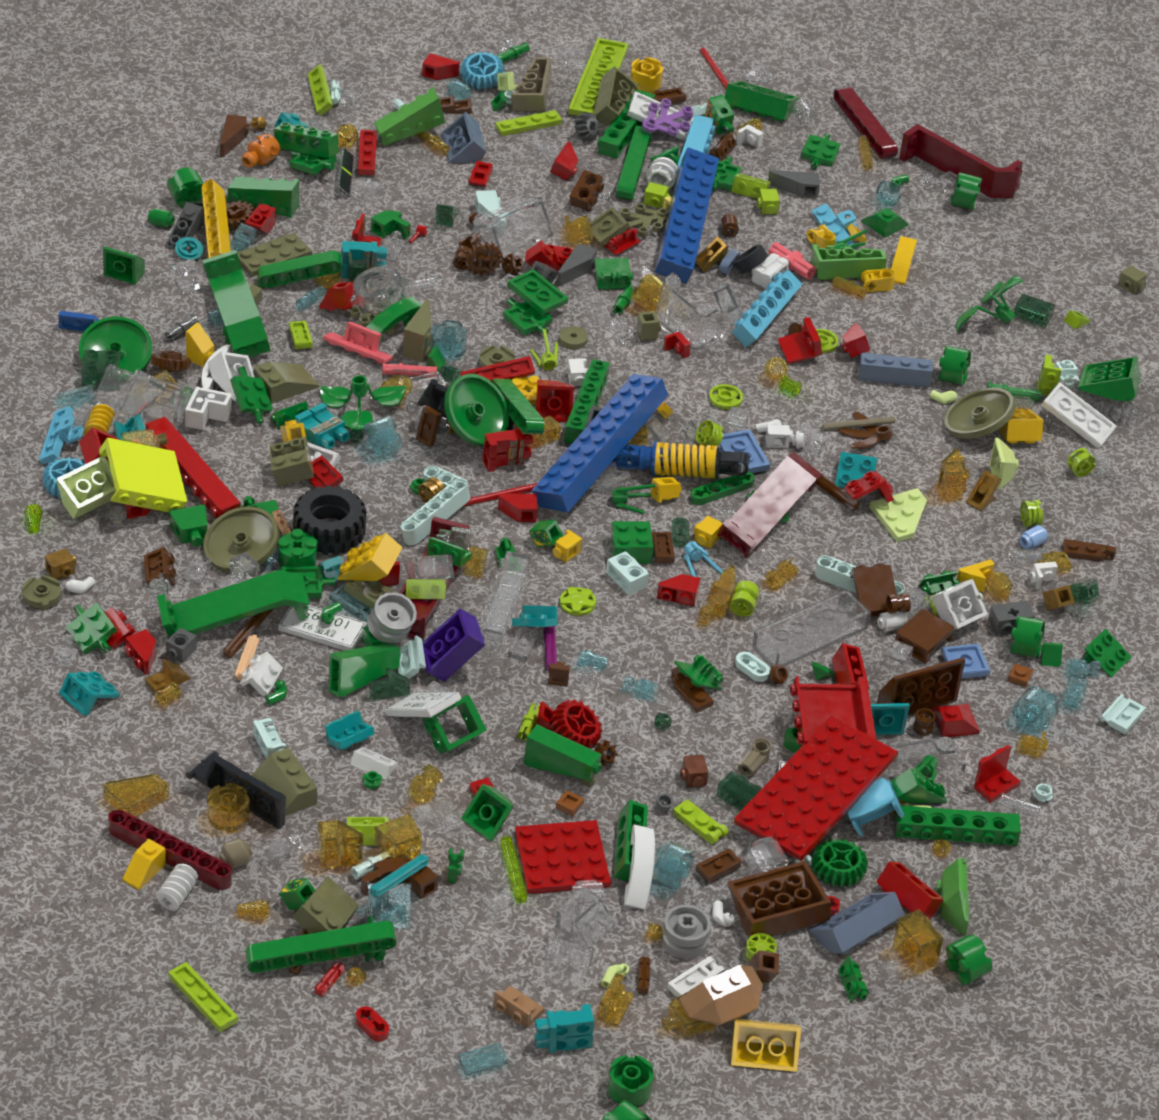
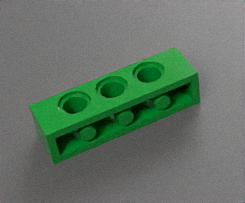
[274,122,339,158]
[614,799,648,882]

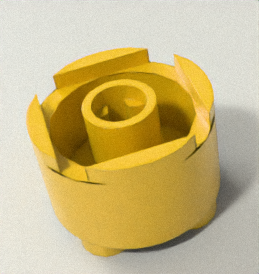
[630,57,664,93]

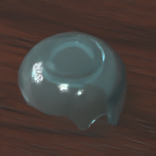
[876,181,901,206]

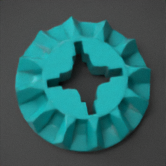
[175,237,203,262]

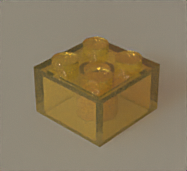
[892,910,943,975]

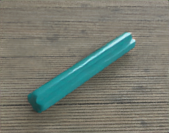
[370,854,429,898]

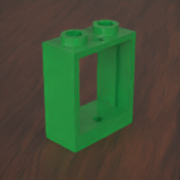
[422,694,487,754]

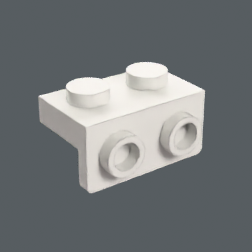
[239,652,283,696]

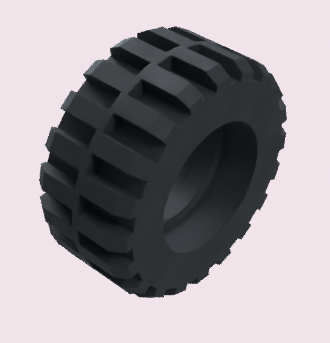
[293,485,366,555]

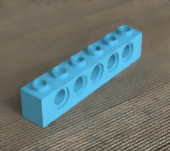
[732,269,802,347]

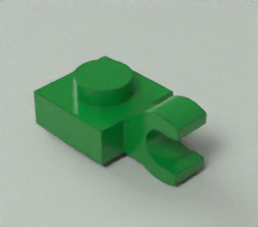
[448,848,465,883]

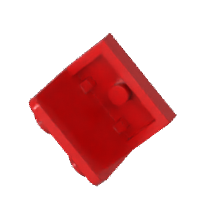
[844,471,894,503]

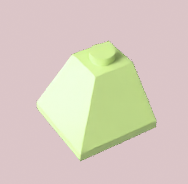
[989,438,1019,489]

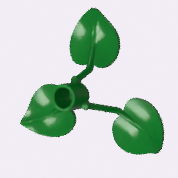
[955,275,1024,332]
[320,375,406,430]

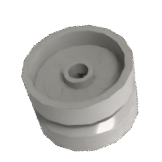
[367,592,417,644]
[662,904,711,960]

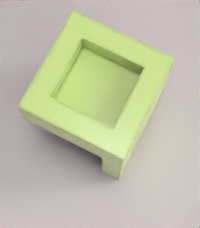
[497,72,517,90]

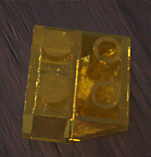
[937,448,969,501]
[317,820,363,869]

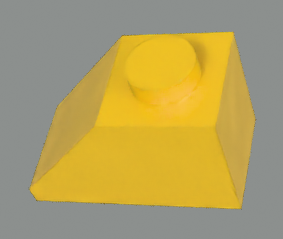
[186,323,215,368]
[122,839,166,890]

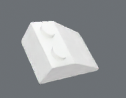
[208,351,255,401]

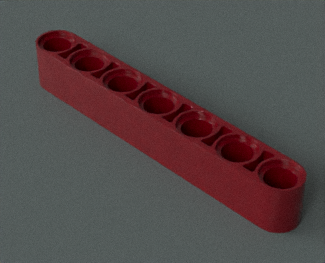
[833,87,898,159]
[108,810,232,890]

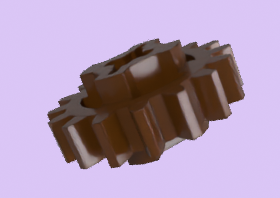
[226,200,255,230]
[465,242,503,276]
[150,350,191,373]

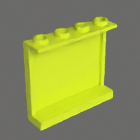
[99,438,187,512]

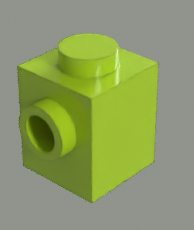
[643,182,671,209]
[757,189,780,214]

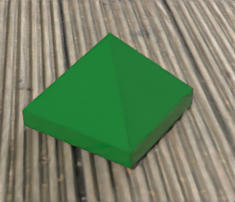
[491,91,507,112]
[812,661,834,680]

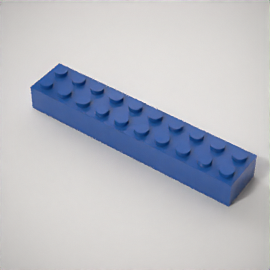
[654,147,719,284]
[532,374,668,512]

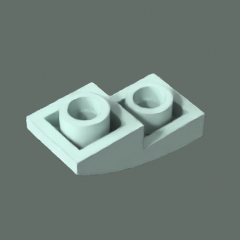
[1056,360,1080,390]

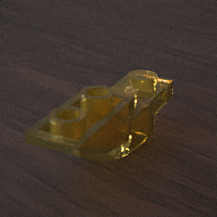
[699,564,736,627]

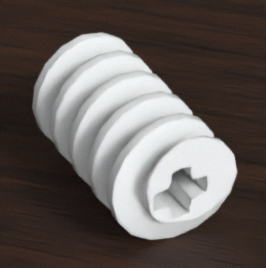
[156,864,198,911]

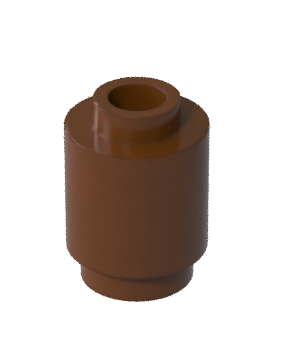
[721,213,739,237]

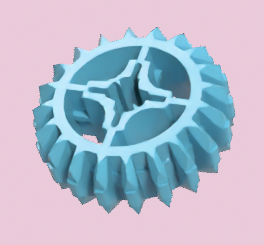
[461,51,504,90]
[42,456,86,499]

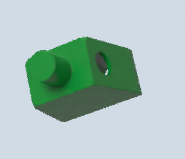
[169,505,208,547]

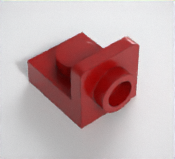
[663,331,691,359]

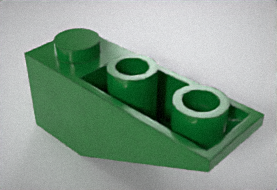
[891,768,947,803]

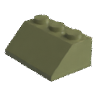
[252,747,317,816]

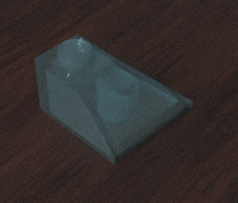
[367,883,411,928]

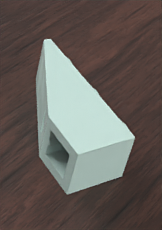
[475,190,506,235]

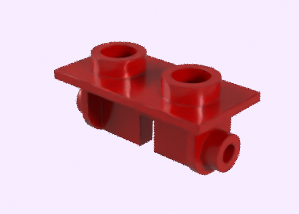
[604,228,641,255]

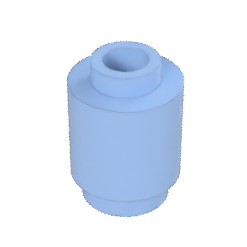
[1019,525,1048,550]

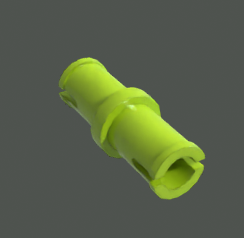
[517,703,540,741]

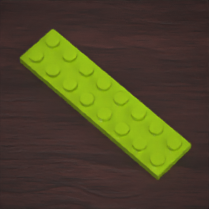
[568,38,629,116]

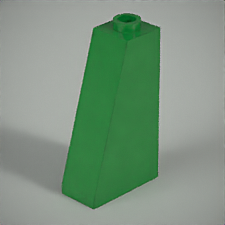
[328,643,401,697]
[524,725,602,781]

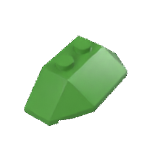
[936,858,969,935]

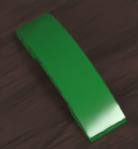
[366,297,422,342]

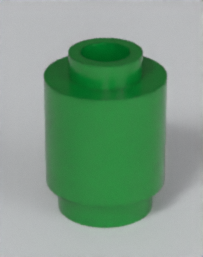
[148,208,175,228]

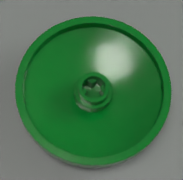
[79,316,152,382]
[444,374,509,446]

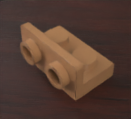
[493,985,544,1028]

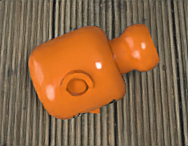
[242,134,280,168]

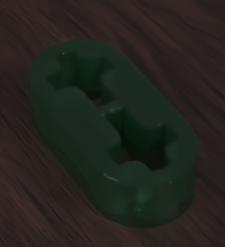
[671,517,690,548]

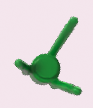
[833,229,868,250]
[612,484,655,514]
[913,755,938,781]

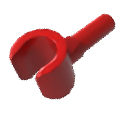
[409,225,428,244]

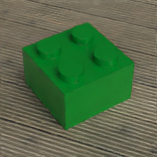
[610,521,653,564]

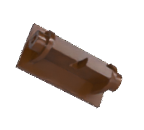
[709,131,736,161]

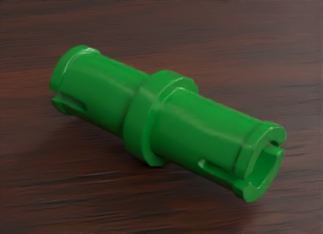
[612,287,635,315]

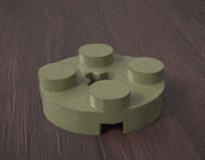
[479,345,515,367]
[22,576,62,610]

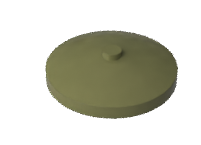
[944,388,1016,439]
[203,507,280,573]

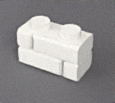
[751,253,789,288]

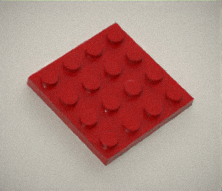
[514,820,611,894]

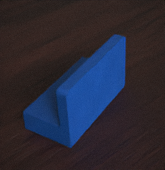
[58,311,99,332]

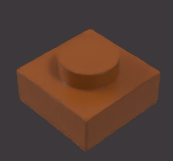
[1008,664,1033,687]
[555,790,584,816]

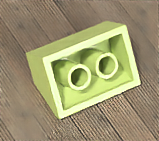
[56,456,116,519]

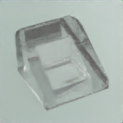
[680,421,697,448]

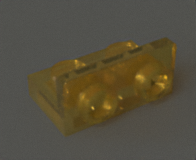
[563,215,593,248]
[598,973,634,1027]

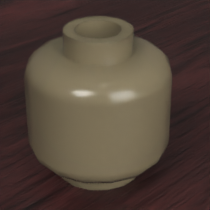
[219,838,252,869]

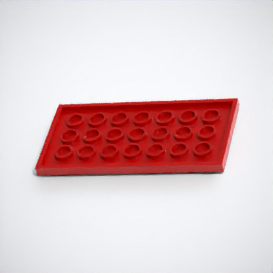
[734,716,898,861]

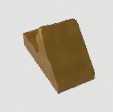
[695,237,728,273]
[966,470,1002,511]
[145,659,190,695]

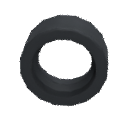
[734,244,768,274]

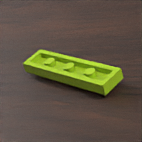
[308,64,333,115]
[495,110,562,136]
[168,962,238,1032]

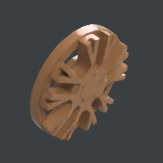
[272,509,293,536]

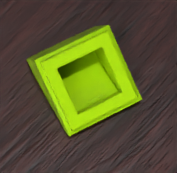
[1064,310,1090,329]

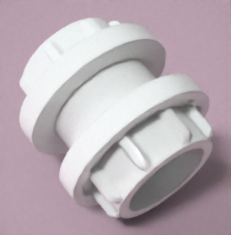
[646,157,678,189]

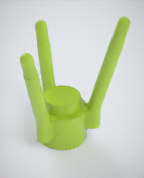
[530,329,558,370]

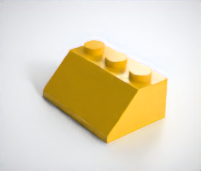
[731,1019,801,1072]

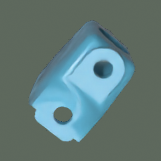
[848,778,904,837]

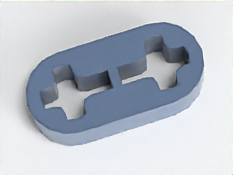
[719,249,741,275]

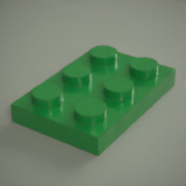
[507,269,569,315]

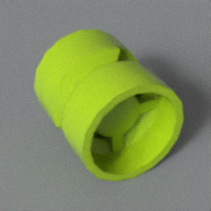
[730,581,760,617]

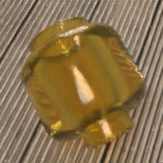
[335,123,359,148]
[764,357,788,380]
[985,571,1013,600]

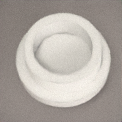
[793,431,804,449]

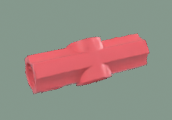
[768,242,816,280]

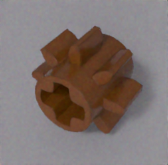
[502,253,523,276]
[593,740,619,766]

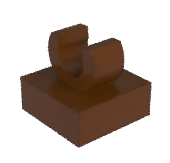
[548,661,570,686]

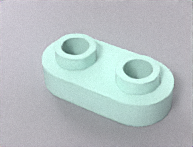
[735,652,770,682]

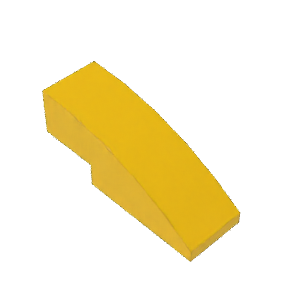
[891,236,917,285]

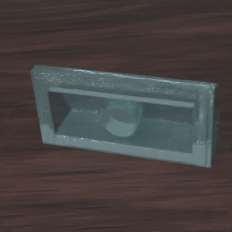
[54,385,97,409]

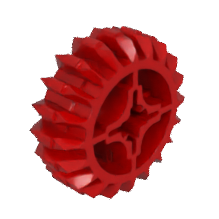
[550,699,603,749]

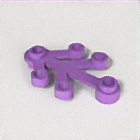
[642,98,694,137]

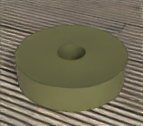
[559,326,588,349]

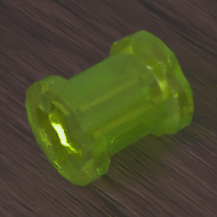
[779,375,803,397]

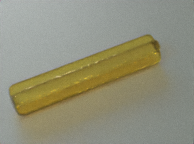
[858,135,873,170]

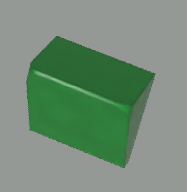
[428,346,446,373]
[1040,642,1063,667]

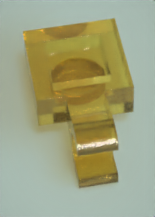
[1037,551,1072,572]

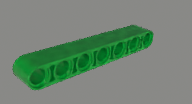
[616,125,652,200]
[491,379,545,434]
[245,921,397,973]

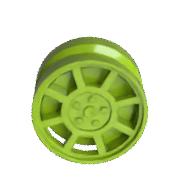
[696,420,724,447]
[1067,448,1096,477]
[1020,500,1043,527]
[745,933,777,962]

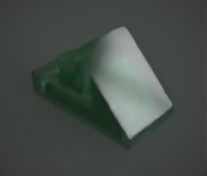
[436,204,459,227]
[1070,578,1100,605]
[369,668,410,700]

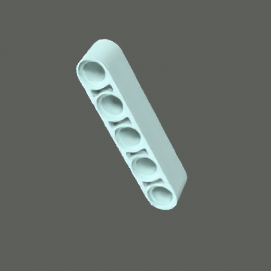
[815,555,905,596]

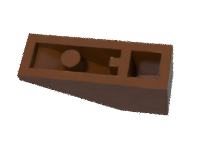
[220,114,250,157]

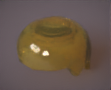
[314,271,341,289]

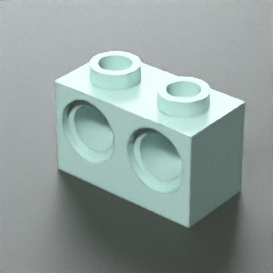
[606,551,649,595]

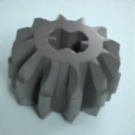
[573,112,601,141]

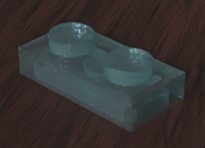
[458,1042,508,1077]

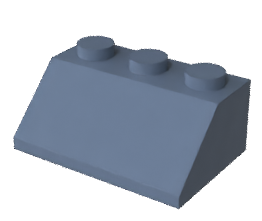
[441,112,487,163]

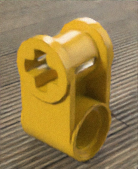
[806,225,836,248]
[860,268,895,292]

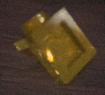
[1017,731,1049,758]

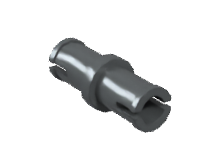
[164,314,199,342]

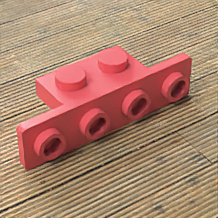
[323,322,393,364]

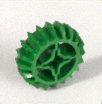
[811,837,868,888]

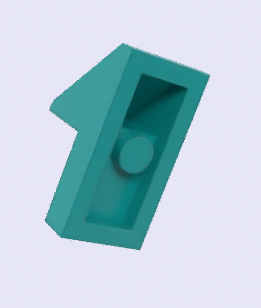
[318,555,343,582]

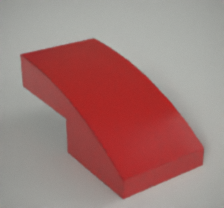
[469,161,493,187]

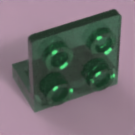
[81,349,121,390]

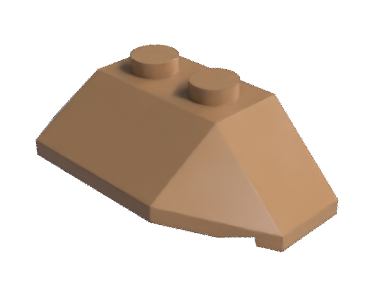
[678,965,763,1026]

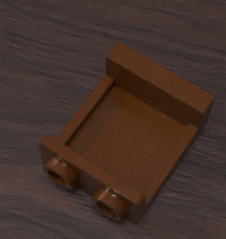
[850,563,897,618]
[894,609,954,664]

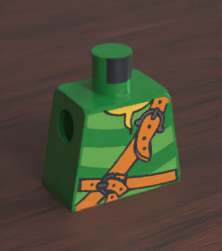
[704,94,735,135]

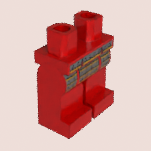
[482,428,533,472]

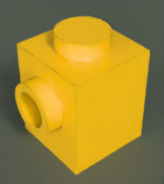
[280,420,307,442]
[693,515,722,548]

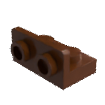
[143,547,177,587]

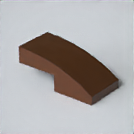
[439,96,472,114]

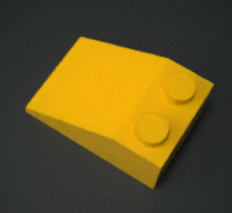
[999,407,1044,444]

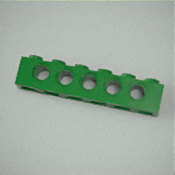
[597,89,655,159]
[564,359,610,444]
[894,805,1021,846]

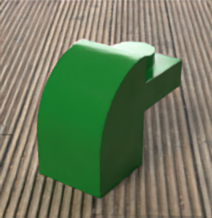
[371,210,411,240]

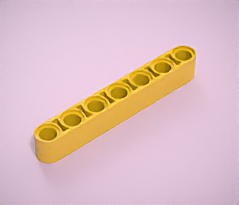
[202,179,231,258]

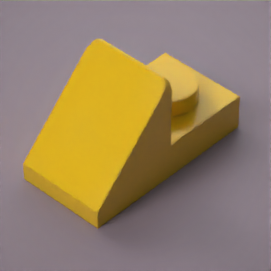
[956,559,995,592]

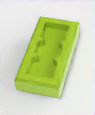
[288,321,313,350]

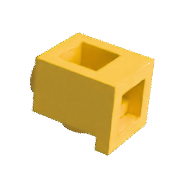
[651,477,681,503]
[553,529,582,563]

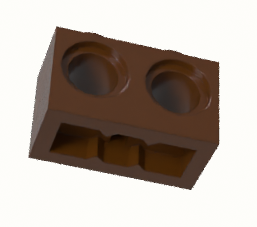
[569,170,605,211]

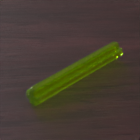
[500,836,527,903]

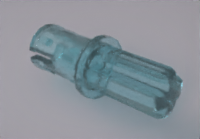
[295,285,326,310]

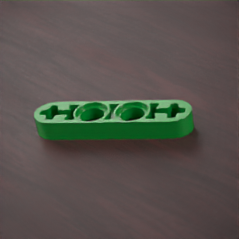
[690,472,754,505]

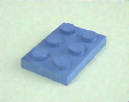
[719,429,770,473]

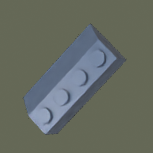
[859,353,933,387]
[809,892,905,955]

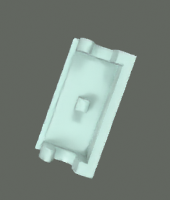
[253,718,287,758]

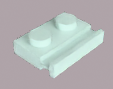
[398,635,426,682]
[1100,694,1146,734]

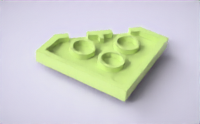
[869,488,927,542]

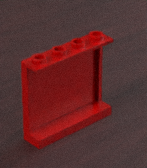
[790,676,876,748]

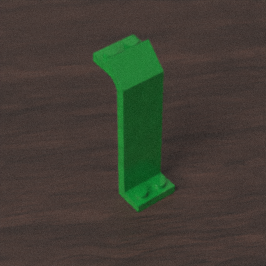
[202,250,271,358]
[157,570,310,638]

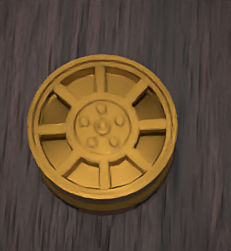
[418,477,445,503]

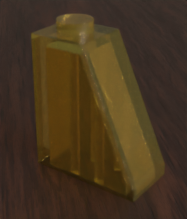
[103,774,170,817]

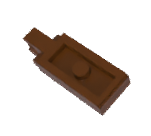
[1062,539,1116,562]
[670,667,714,713]

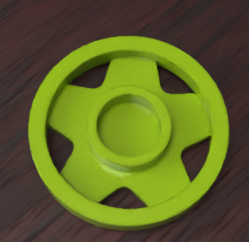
[816,329,838,353]
[709,384,743,410]
[560,586,596,616]

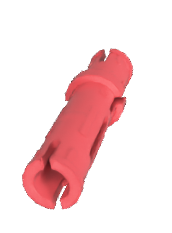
[382,363,437,378]

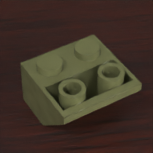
[269,437,314,486]

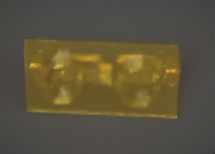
[762,557,799,590]

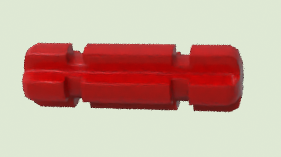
[314,961,345,997]

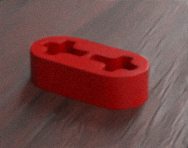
[355,1006,389,1042]

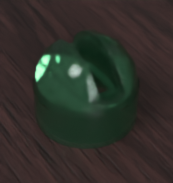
[349,430,364,444]
[654,713,672,729]

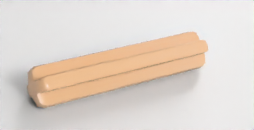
[234,635,260,681]

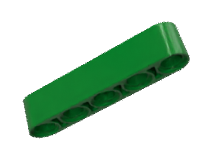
[258,250,342,288]

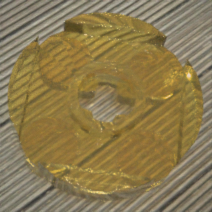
[408,764,443,805]

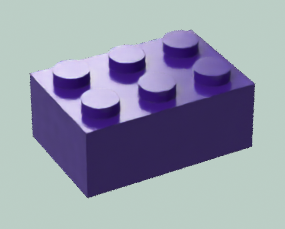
[422,609,485,681]

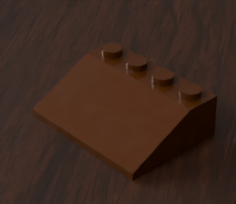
[877,657,965,715]
[727,861,831,940]

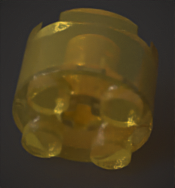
[631,273,672,312]
[207,783,250,833]

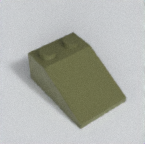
[403,299,433,363]
[254,361,319,404]
[292,876,359,934]

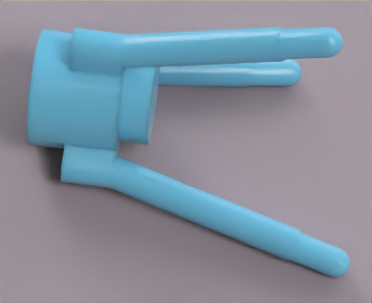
[683,541,725,577]

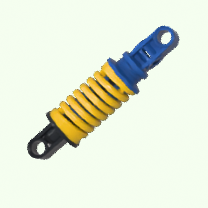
[608,441,750,480]

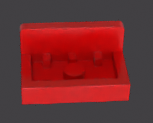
[105,606,136,649]

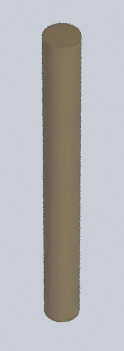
[823,416,895,431]

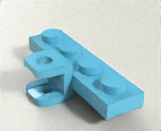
[812,204,858,249]
[39,406,84,465]

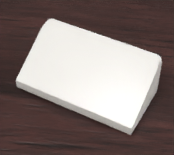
[307,442,341,467]
[351,747,398,779]

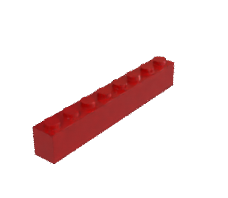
[146,417,241,519]

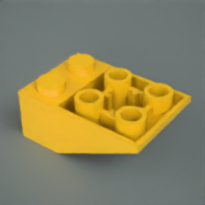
[337,533,403,581]

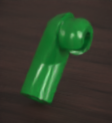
[890,174,909,190]
[321,602,342,624]
[265,680,288,706]

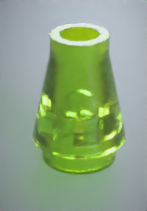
[24,504,43,533]

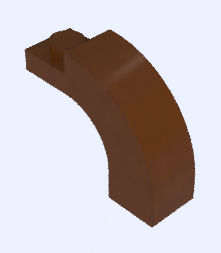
[361,858,438,899]

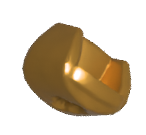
[250,117,267,130]

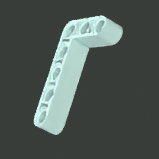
[401,466,470,546]

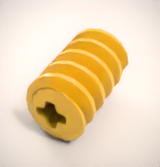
[83,404,115,436]

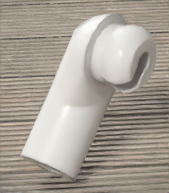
[756,419,782,433]
[65,577,96,594]
[712,901,734,927]

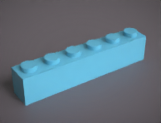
[674,115,716,184]

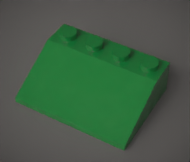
[724,81,800,122]
[1078,356,1141,402]

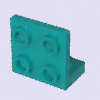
[835,452,877,493]
[59,671,120,715]

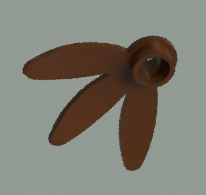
[839,412,893,449]

